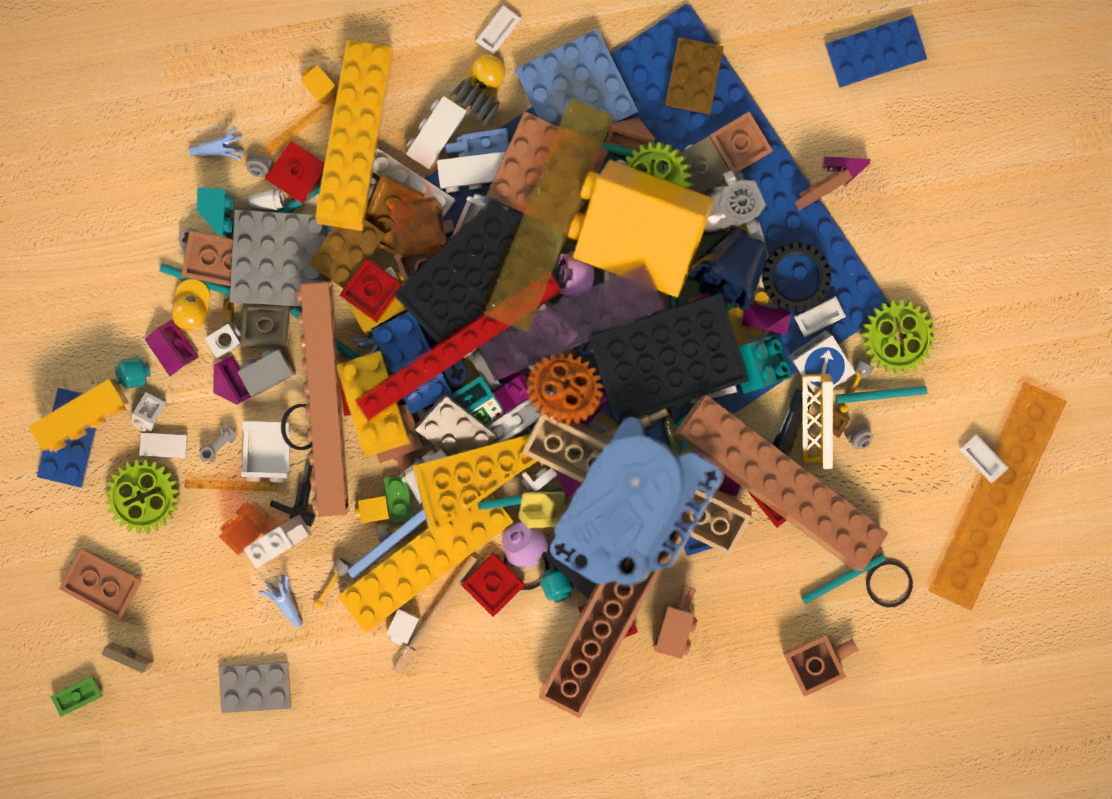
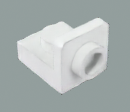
[131,392,166,433]
[521,467,557,492]

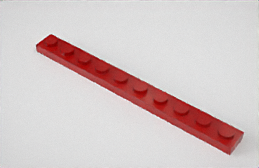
[354,271,562,421]

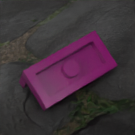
[145,319,199,376]

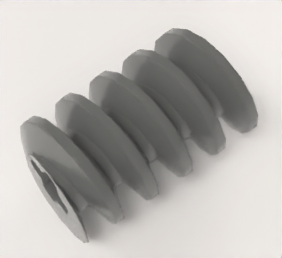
[450,76,500,127]

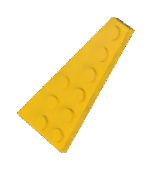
[412,434,537,534]

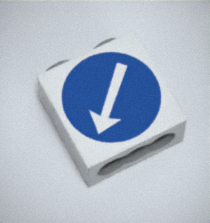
[788,330,855,398]

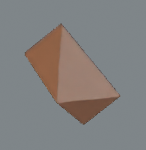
[605,117,655,150]

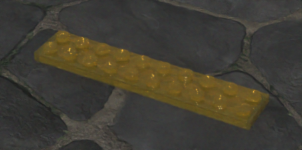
[484,98,614,332]
[929,382,1067,611]

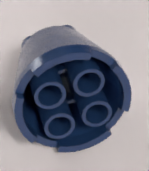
[689,227,767,310]

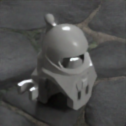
[704,169,766,234]

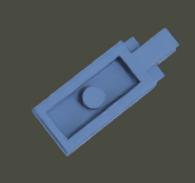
[445,128,509,157]

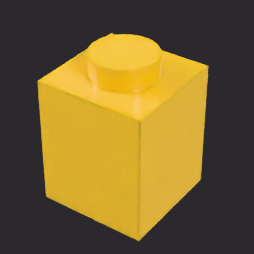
[300,65,338,103]
[355,495,390,523]

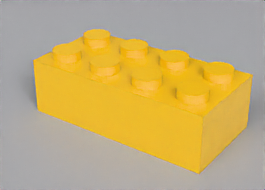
[336,351,410,457]
[28,379,130,452]

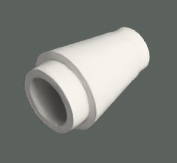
[249,188,285,211]

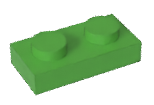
[383,475,413,523]
[50,676,103,717]

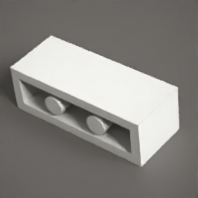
[405,96,467,171]
[437,152,505,193]

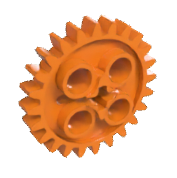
[526,352,603,425]

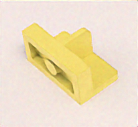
[518,492,566,528]

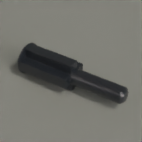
[294,461,313,508]
[270,500,316,527]

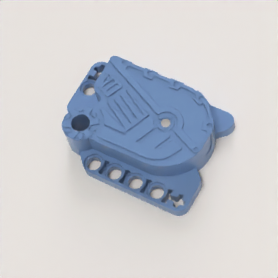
[550,417,723,585]

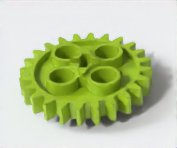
[625,142,694,188]
[861,299,937,374]
[104,459,180,534]

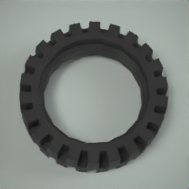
[762,243,832,311]

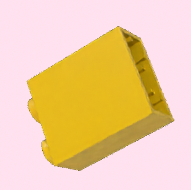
[568,160,715,297]

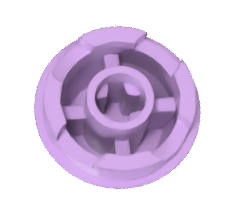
[555,251,595,298]
[502,522,548,568]

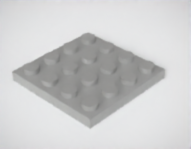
[229,210,327,307]

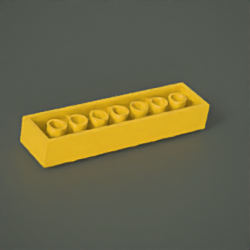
[315,40,393,231]
[338,492,514,633]

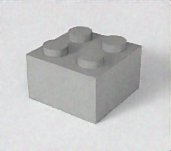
[238,348,296,396]

